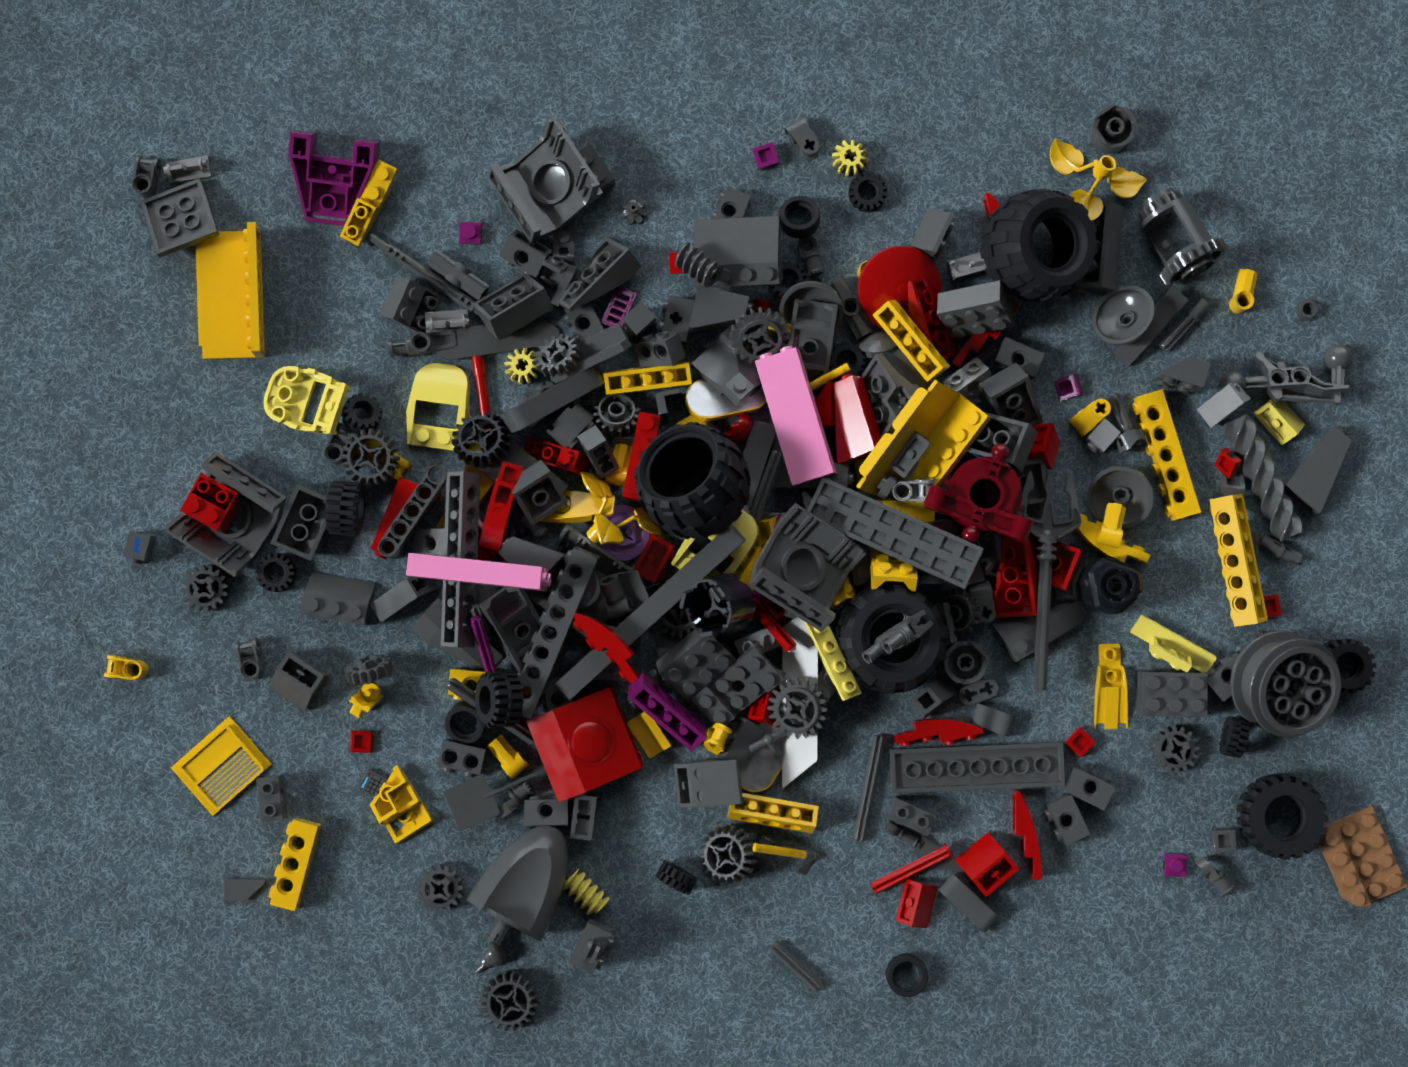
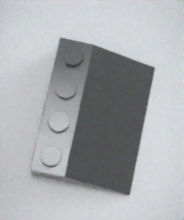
[693,216,783,288]

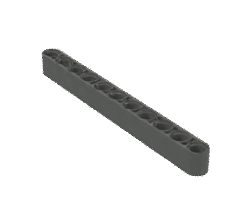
[555,523,746,700]

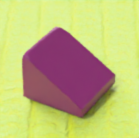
[1054,374,1084,401]

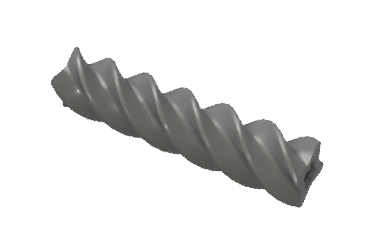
[1224,414,1303,541]

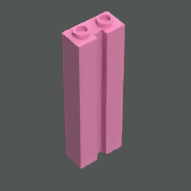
[755,346,837,486]
[406,553,551,591]

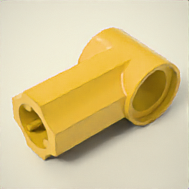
[1229,269,1258,314]
[605,443,632,488]
[1096,503,1126,549]
[487,734,530,779]

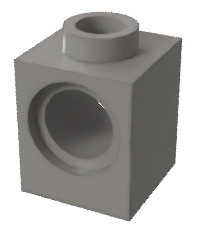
[1084,418,1121,453]

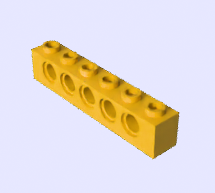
[1132,389,1201,521]
[1209,494,1268,627]

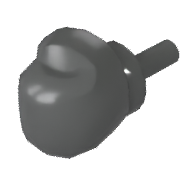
[476,942,508,973]

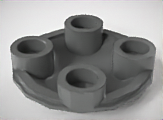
[859,331,900,358]

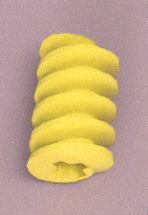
[563,868,610,915]

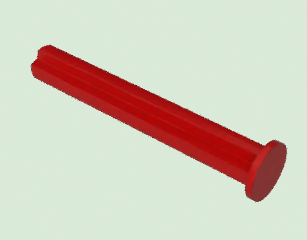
[754,597,797,653]
[871,843,953,894]

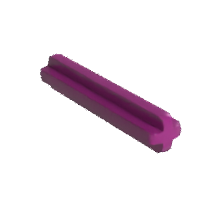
[470,615,497,672]

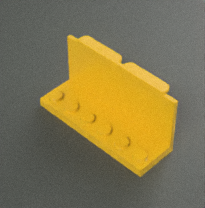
[196,222,265,359]
[856,380,991,501]

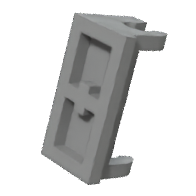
[947,252,986,282]
[1196,383,1251,428]

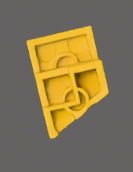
[370,765,434,844]

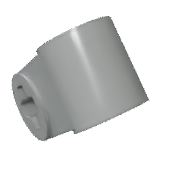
[893,479,935,502]

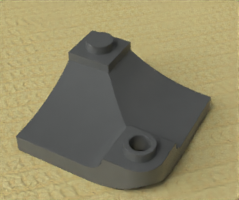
[690,324,762,407]
[861,353,919,438]

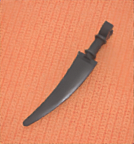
[884,821,966,874]

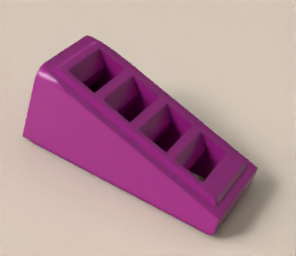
[601,286,637,328]

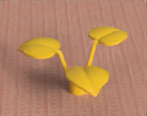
[1050,138,1147,221]
[579,472,662,544]

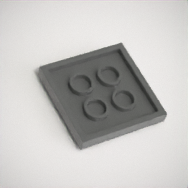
[140,178,220,258]

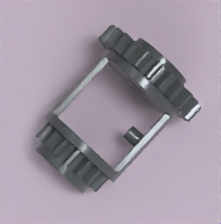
[1138,188,1228,286]

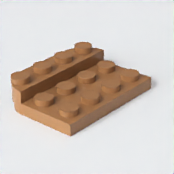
[1318,806,1408,907]

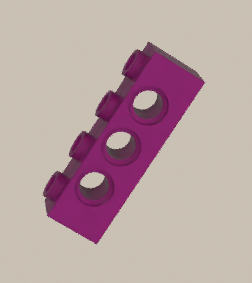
[628,672,707,752]

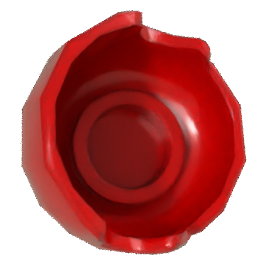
[724,412,752,444]

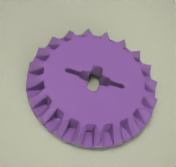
[597,505,650,561]

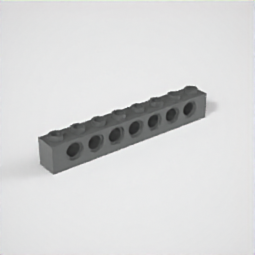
[441,471,480,648]
[517,546,601,719]

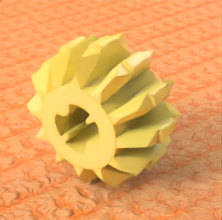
[832,140,868,177]
[504,348,539,385]

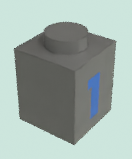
[123,531,156,565]

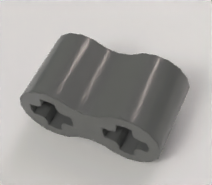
[970,703,1015,737]

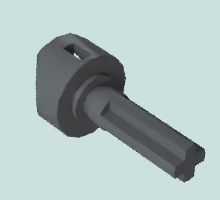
[1107,393,1147,454]

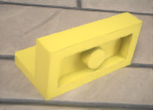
[1253,399,1305,445]

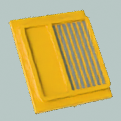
[171,716,272,816]

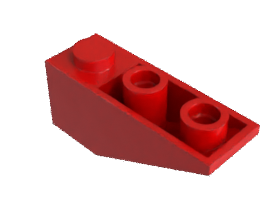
[523,436,590,477]

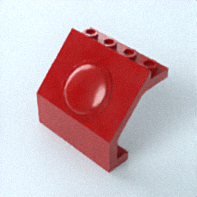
[526,686,644,802]

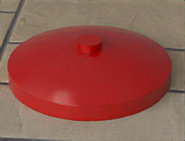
[857,246,941,329]

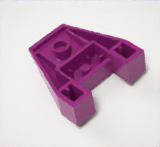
[288,130,380,226]

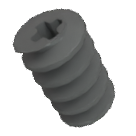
[675,242,723,288]

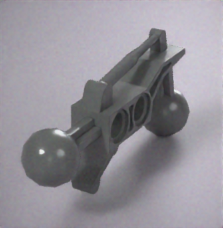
[1219,344,1353,406]

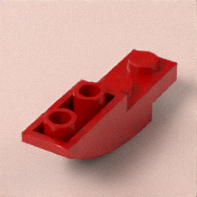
[479,461,524,552]
[573,613,640,683]
[893,718,983,747]

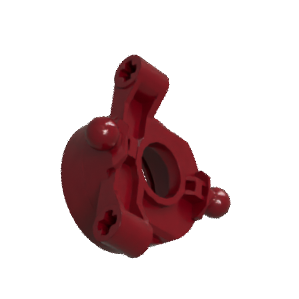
[923,443,1034,543]

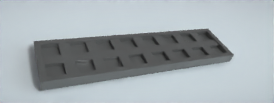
[807,477,984,590]

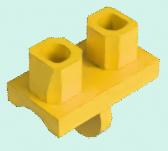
[349,682,383,719]

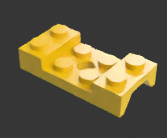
[869,547,918,592]

